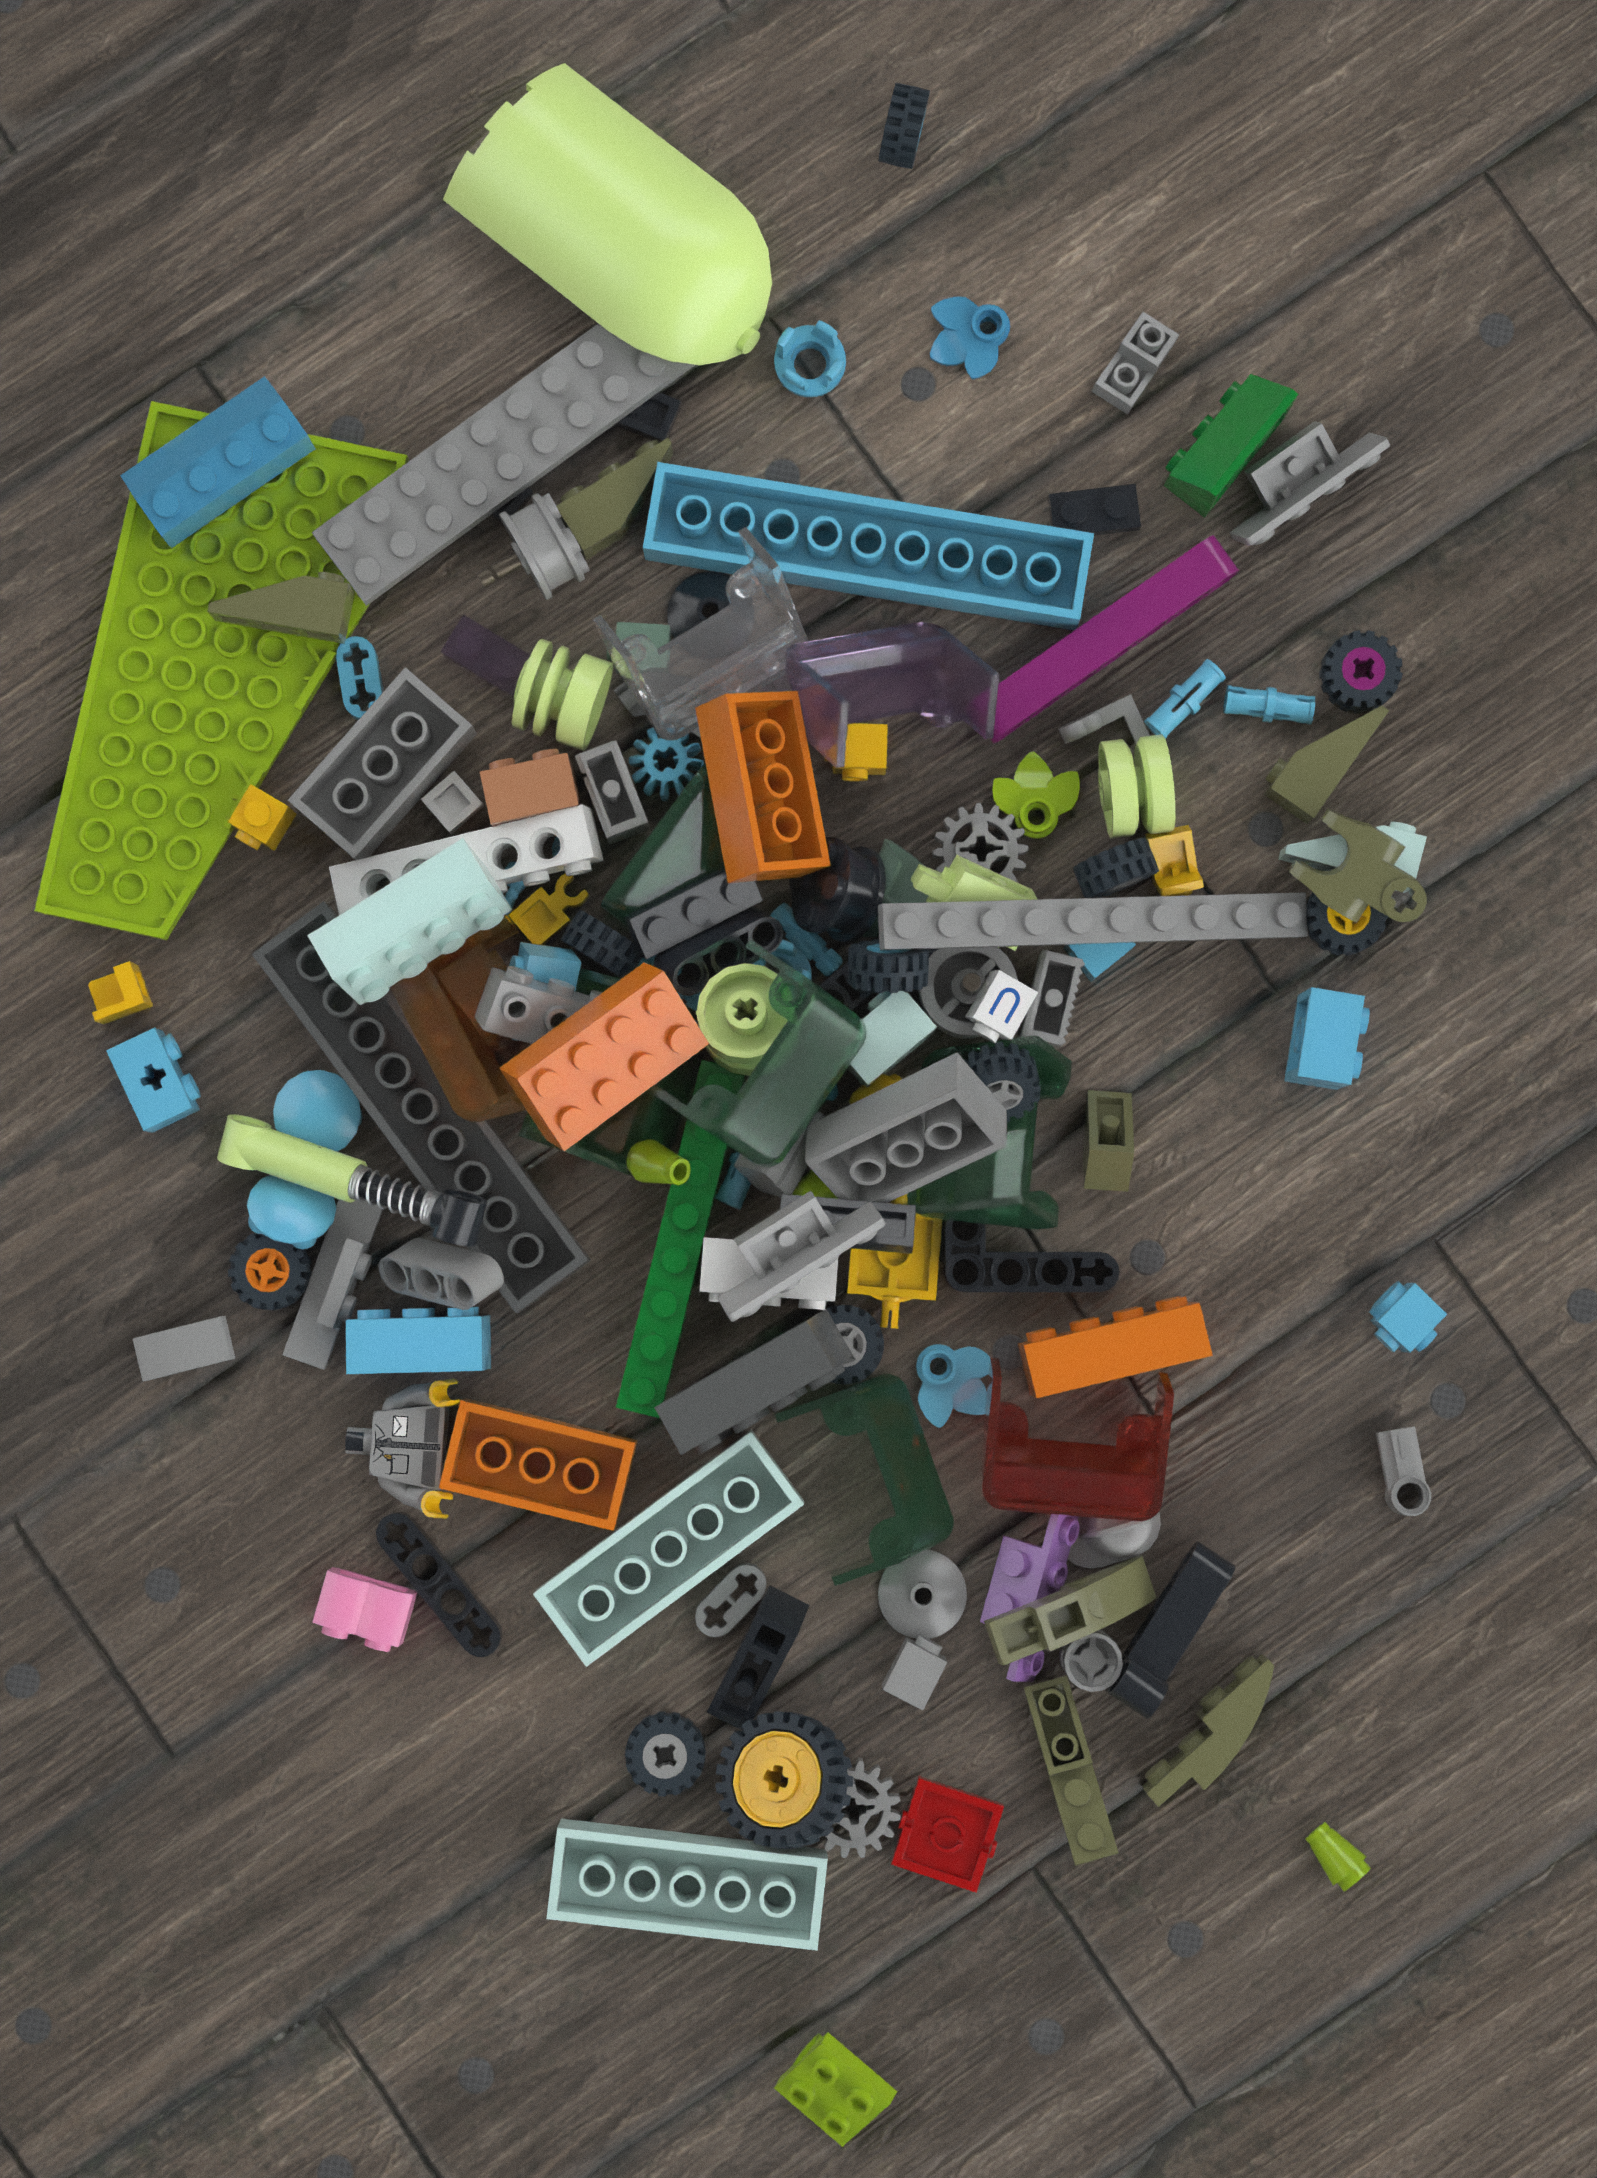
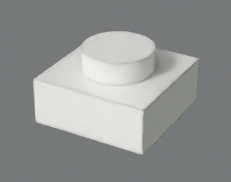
[421,771,484,834]

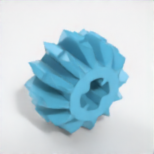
[629,725,704,801]

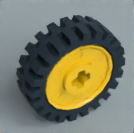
[716,1712,853,1849]

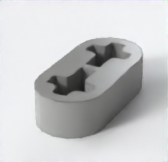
[695,1563,767,1637]

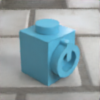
[1369,1281,1447,1353]

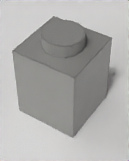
[882,1635,947,1710]

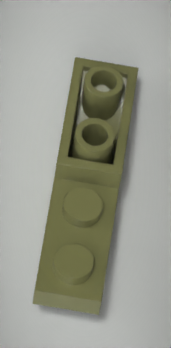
[984,1555,1157,1666]
[1142,1654,1274,1807]
[1024,1675,1119,1866]

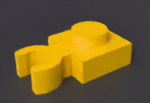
[508,874,589,945]

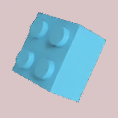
[1284,987,1370,1090]

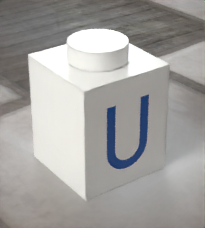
[965,970,1038,1043]

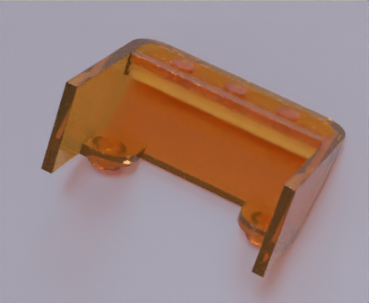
[391,914,527,1123]

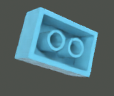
[345,1307,491,1374]

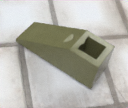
[556,438,673,560]

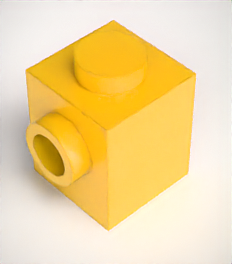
[825,723,888,782]
[228,784,297,851]

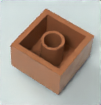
[480,749,582,827]

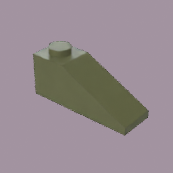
[207,572,355,644]
[1264,706,1389,824]

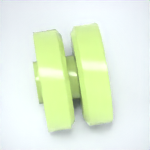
[1098,734,1176,839]
[696,963,800,1076]

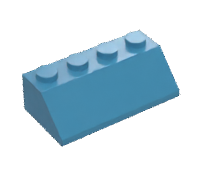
[120,376,316,548]

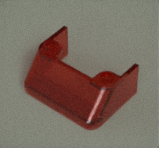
[982,1358,1174,1521]

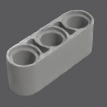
[378,1238,504,1310]

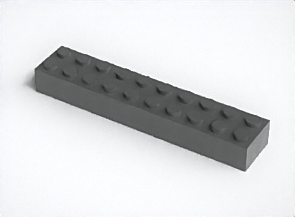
[252,901,591,1313]

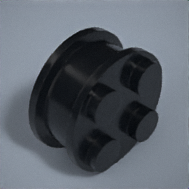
[789,837,886,943]

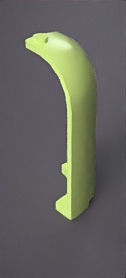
[443,63,772,365]

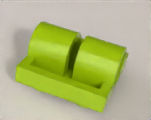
[774,2032,897,2147]

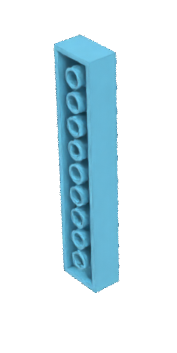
[643,462,1094,630]

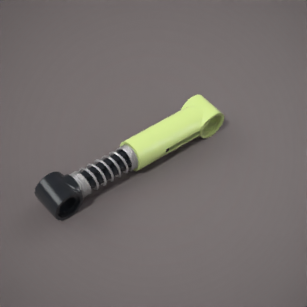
[217,1114,487,1247]

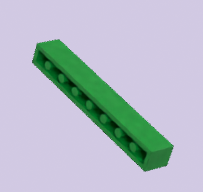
[616,1060,745,1418]

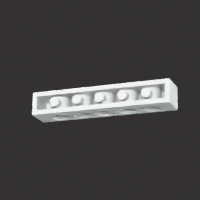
[329,805,603,915]

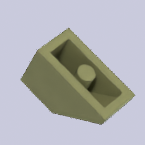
[1083,1090,1134,1192]

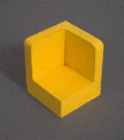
[88,961,153,1024]

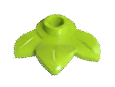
[992,751,1080,839]

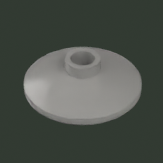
[878,1549,967,1639]

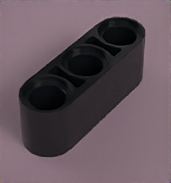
[653,906,783,996]

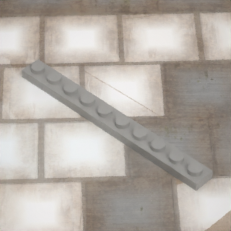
[878,893,1308,950]

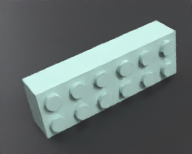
[533,1429,804,1667]
[546,1819,828,1951]

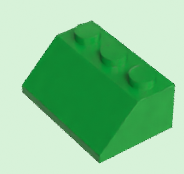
[1164,374,1299,518]

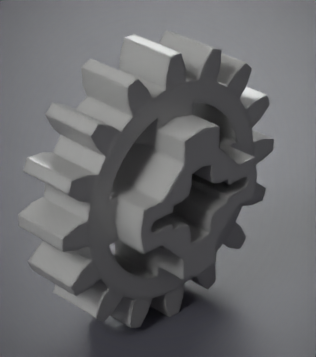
[932,803,1029,882]
[819,1757,901,1858]

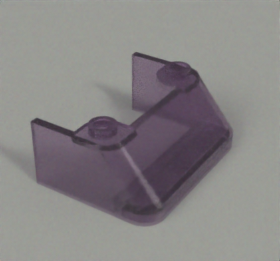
[785,622,999,768]

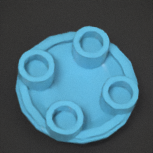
[273,1070,363,1152]
[247,1175,337,1249]

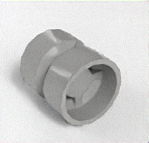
[1059,1629,1123,1692]

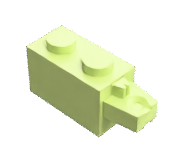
[911,855,1038,951]

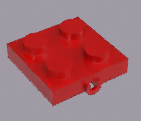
[891,1776,1004,1893]

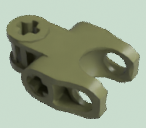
[1288,808,1427,923]

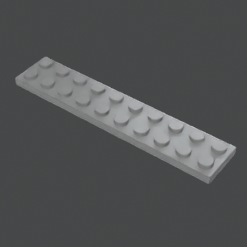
[312,323,695,606]

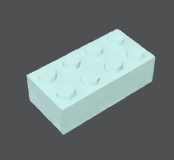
[307,838,512,1005]

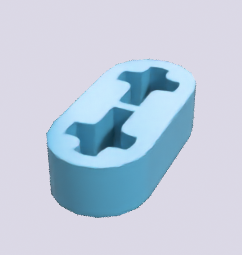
[336,636,384,720]

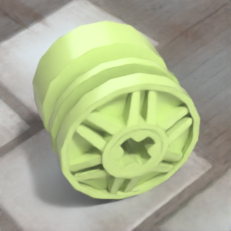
[512,639,613,751]

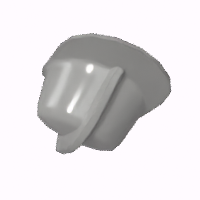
[1067,1486,1161,1568]

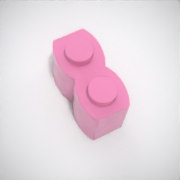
[313,1567,417,1652]

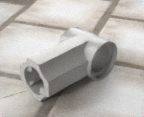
[1376,1426,1431,1516]

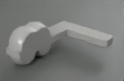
[1058,694,1150,744]

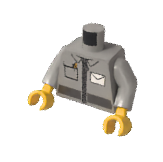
[345,1378,460,1519]

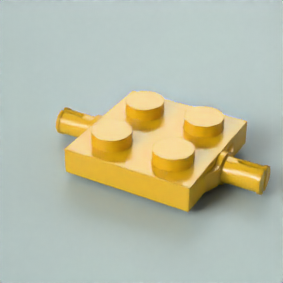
[847,1193,943,1329]

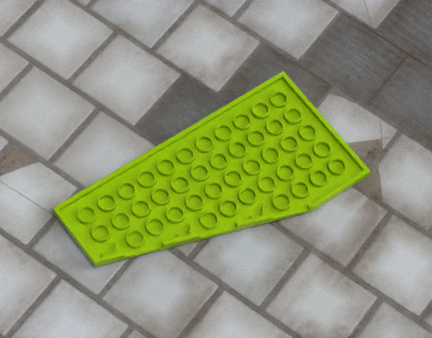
[34,401,409,940]

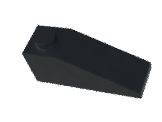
[707,1585,810,1730]

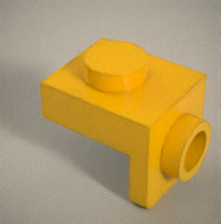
[1145,825,1204,896]

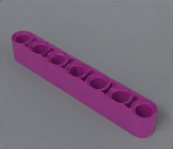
[968,535,1239,744]

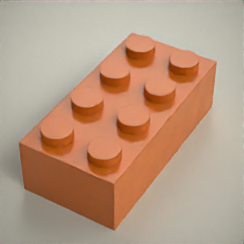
[695,691,831,883]
[499,962,709,1151]
[1017,1296,1213,1398]
[439,1398,638,1531]

